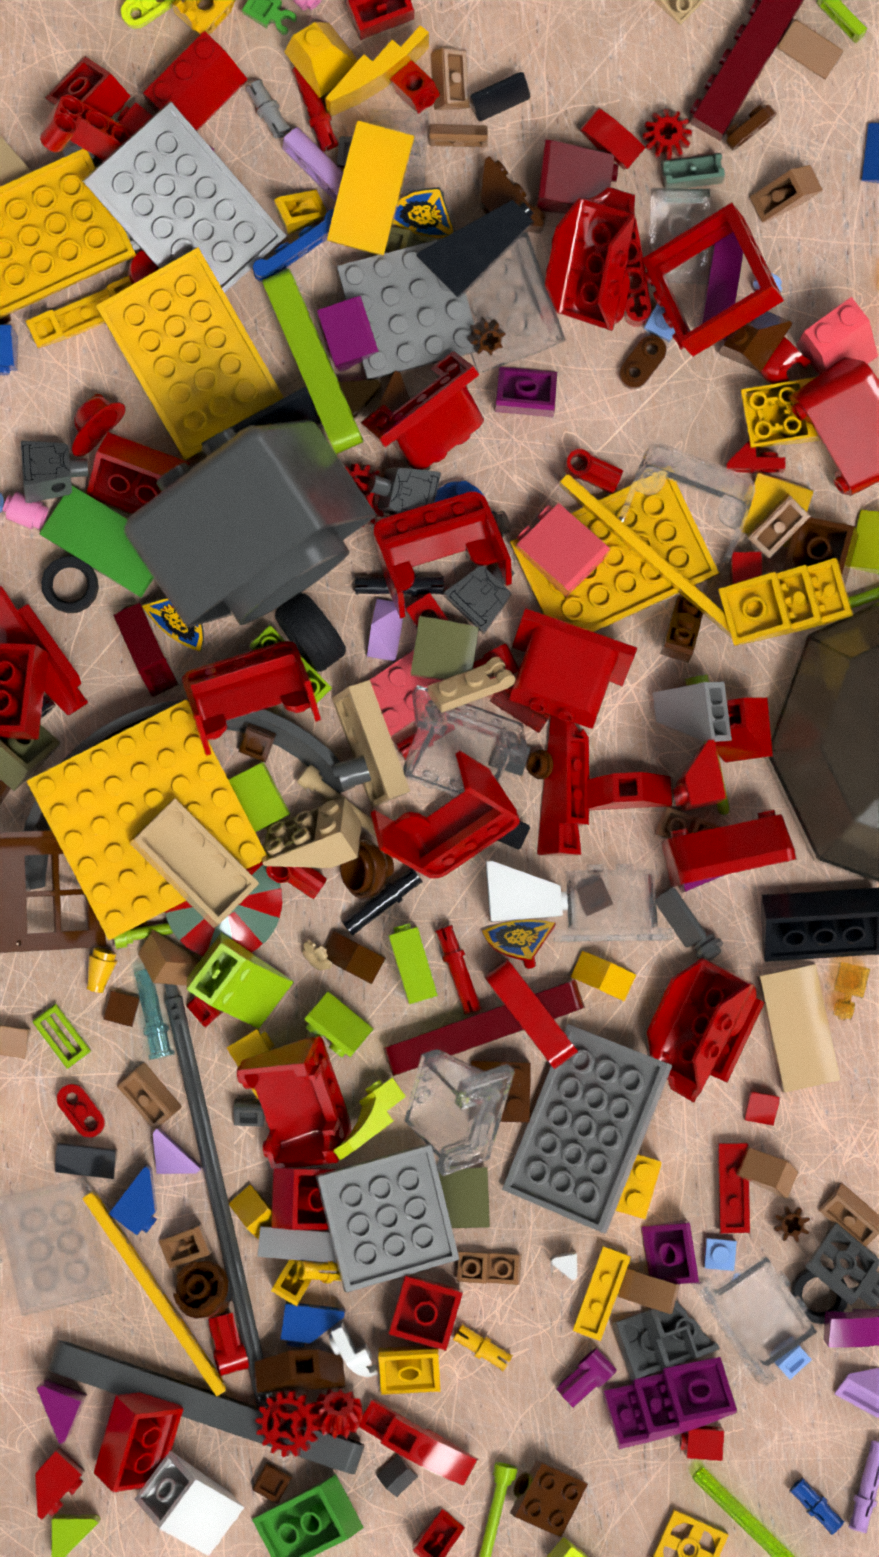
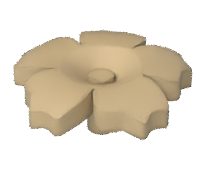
[302,939,332,971]

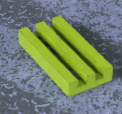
[817,0,867,44]
[32,1004,91,1069]

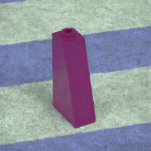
[699,232,744,341]

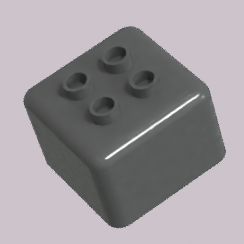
[124,420,376,628]

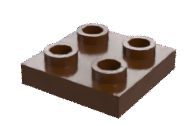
[510,1459,588,1537]

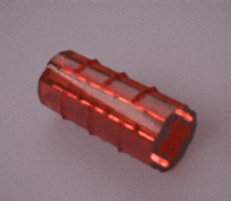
[489,685,551,733]

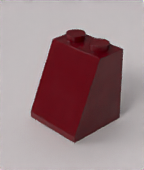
[537,139,619,214]

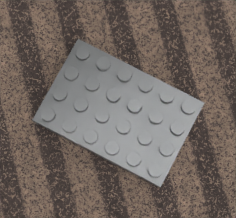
[82,101,286,293]
[502,1024,672,1234]

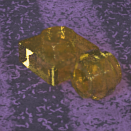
[833,962,870,1021]

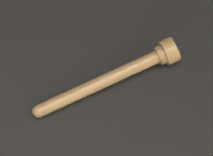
[297,765,376,837]

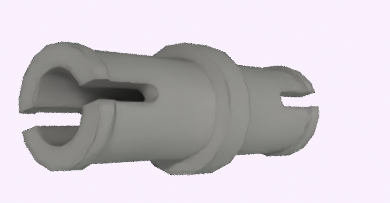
[246,79,291,139]

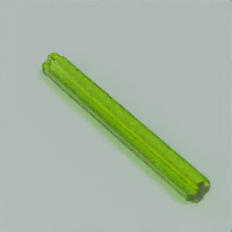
[692,1467,795,1557]

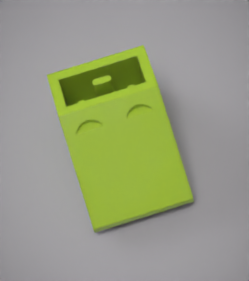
[186,932,294,1029]

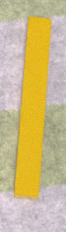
[559,474,732,639]
[82,1190,227,1397]

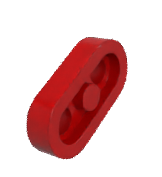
[57,1084,105,1138]

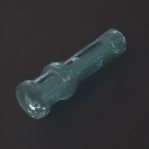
[134,969,175,1060]

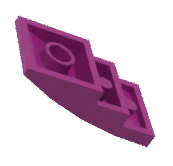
[603,1357,737,1450]

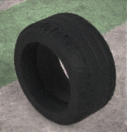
[275,593,346,672]

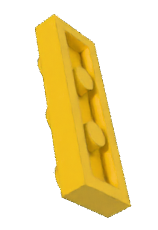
[572,1246,631,1341]

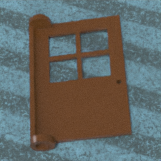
[0,830,106,953]

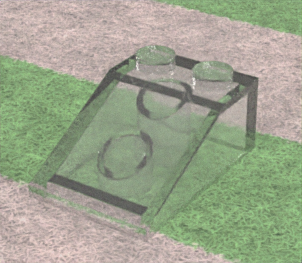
[649,188,710,284]

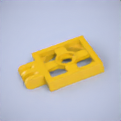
[652,1509,729,1557]

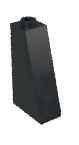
[416,200,535,298]

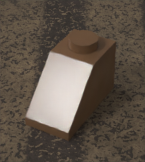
[750,165,823,223]

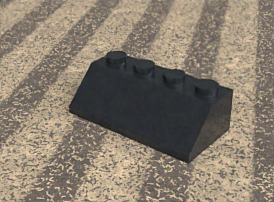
[201,387,324,446]
[761,887,879,962]

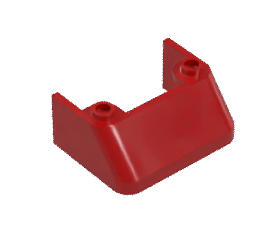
[373,492,512,619]
[182,641,321,756]
[371,750,520,879]
[661,810,797,888]

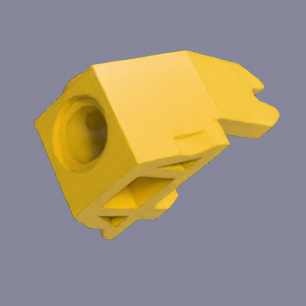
[172,0,236,35]

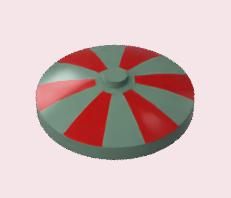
[165,862,282,956]

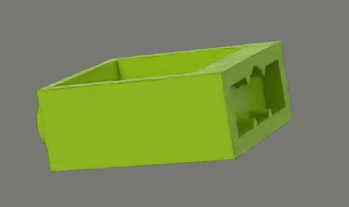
[389,923,438,1004]

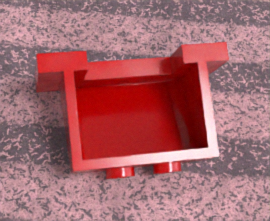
[361,351,484,470]
[509,608,637,729]

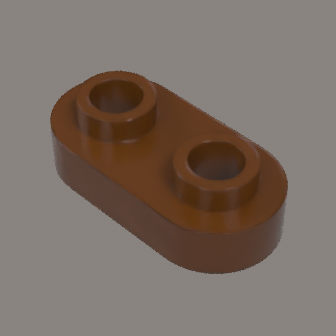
[725,104,777,151]
[619,335,667,390]

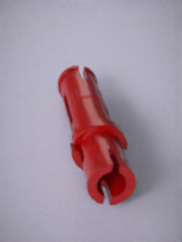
[292,67,339,152]
[435,925,482,1015]

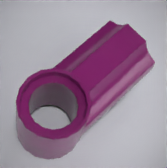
[556,1348,617,1408]

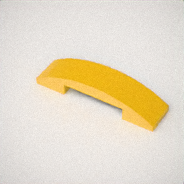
[26,276,132,348]

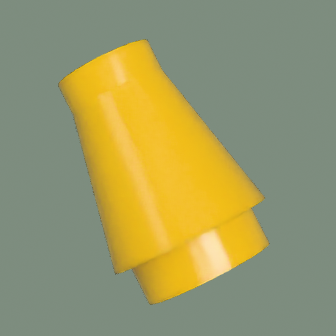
[86,947,118,993]

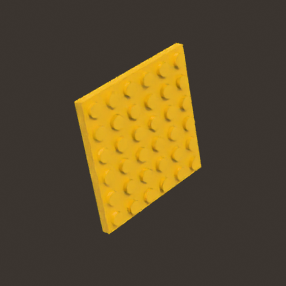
[26,699,268,940]

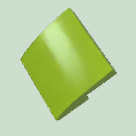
[229,762,290,833]

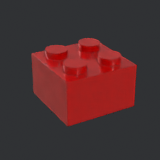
[272,1168,337,1230]
[389,1274,463,1351]

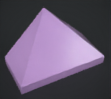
[367,599,406,662]
[153,1128,202,1174]
[835,1368,879,1418]

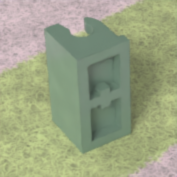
[661,153,725,191]

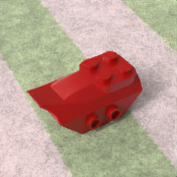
[545,187,635,331]
[646,958,756,1103]

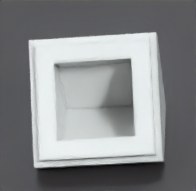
[550,1251,577,1281]

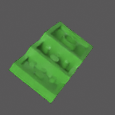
[39,486,154,598]

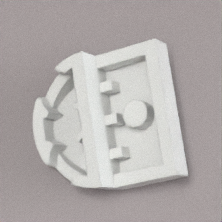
[328,1321,378,1377]

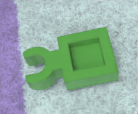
[242,0,297,35]

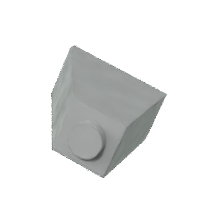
[653,682,732,742]

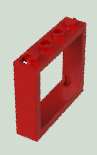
[642,202,785,357]

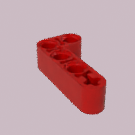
[40,95,134,160]
[623,217,651,327]
[484,958,578,1070]

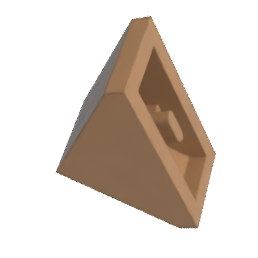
[138,930,200,985]
[736,1147,798,1199]
[158,1224,212,1269]

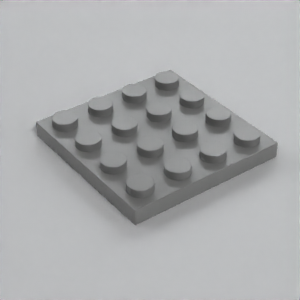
[337,238,476,380]
[315,1143,460,1293]

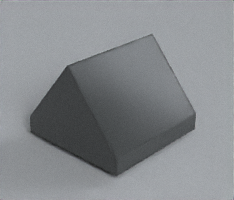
[234,1099,264,1127]
[376,1455,418,1497]

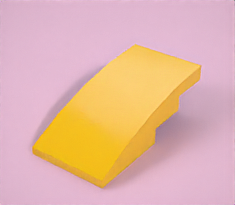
[325,25,429,117]
[327,120,415,256]
[718,558,853,646]

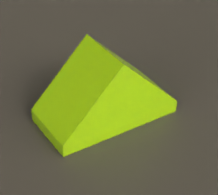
[52,1514,101,1557]

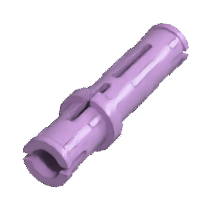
[848,1440,879,1533]

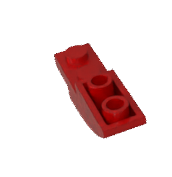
[359,1399,478,1486]

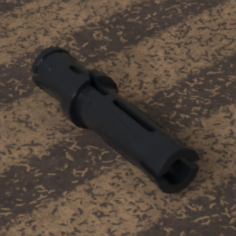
[355,574,444,597]
[342,868,423,936]

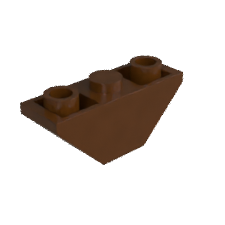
[480,156,545,233]
[660,595,703,663]
[254,1349,346,1393]

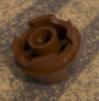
[173,1261,232,1319]

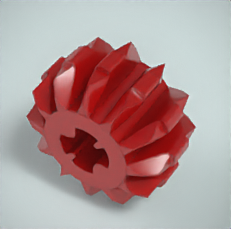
[642,109,692,160]
[312,1387,363,1440]

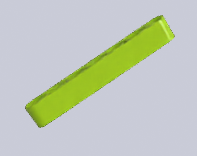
[262,268,364,454]

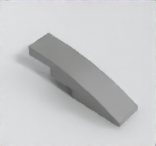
[258,1226,337,1263]

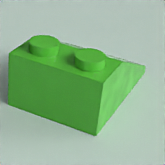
[252,1474,364,1557]

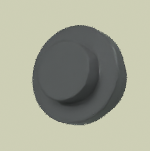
[695,934,723,961]

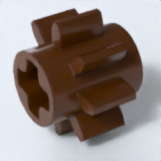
[467,317,506,356]
[773,1206,810,1242]

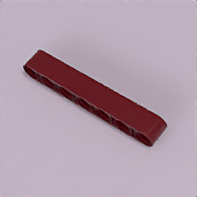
[383,980,585,1076]

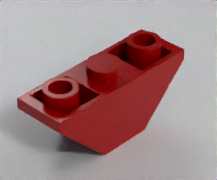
[587,772,672,811]

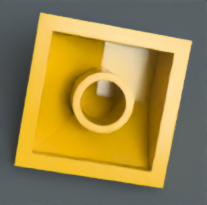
[284,22,358,98]

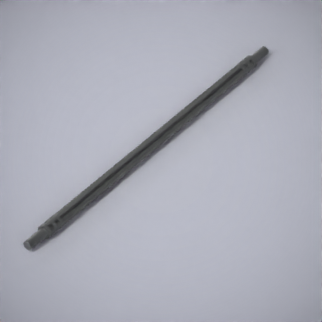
[164,984,272,1407]

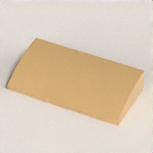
[332,680,410,808]
[130,799,259,928]
[758,964,841,1093]

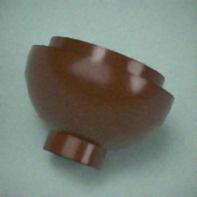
[340,839,394,899]

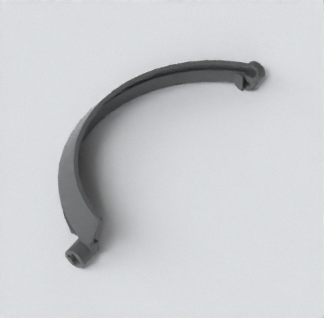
[23,699,371,891]

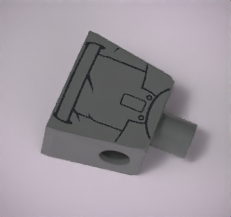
[21,441,89,503]
[367,468,441,516]
[444,565,515,635]

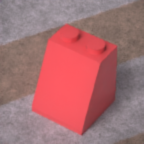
[796,297,878,375]
[516,503,610,598]

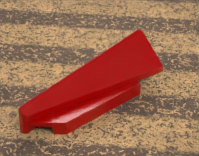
[0,586,88,715]
[537,715,589,856]

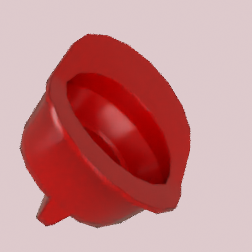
[72,393,126,457]

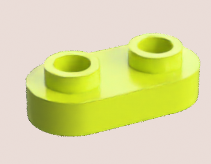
[121,0,175,29]

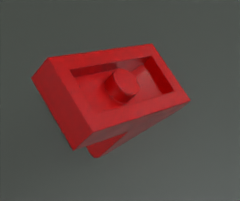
[724,441,786,473]

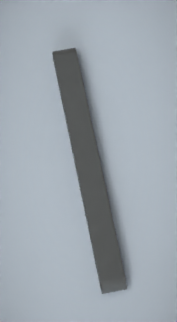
[48,1340,365,1474]

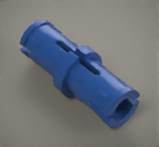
[789,1478,845,1535]

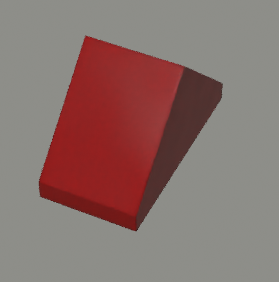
[412,1508,465,1557]

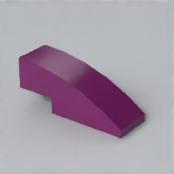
[824,1308,879,1348]

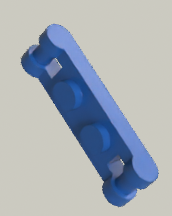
[253,209,334,282]

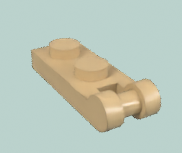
[428,657,515,713]

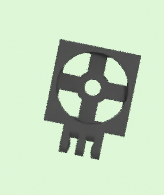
[805,1223,879,1307]

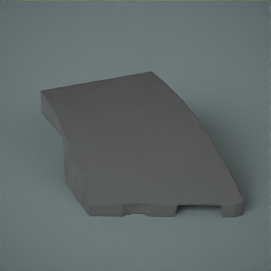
[612,1301,720,1381]

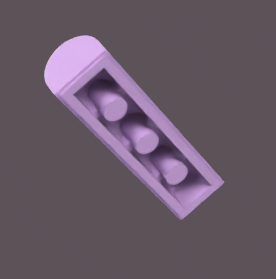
[282,127,343,202]

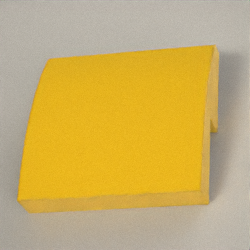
[738,472,814,548]

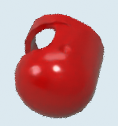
[758,336,812,384]

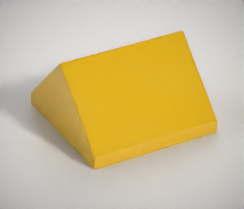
[378,1345,441,1395]

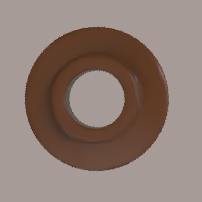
[526,750,553,780]

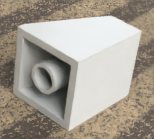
[485,861,568,922]
[134,1451,244,1556]

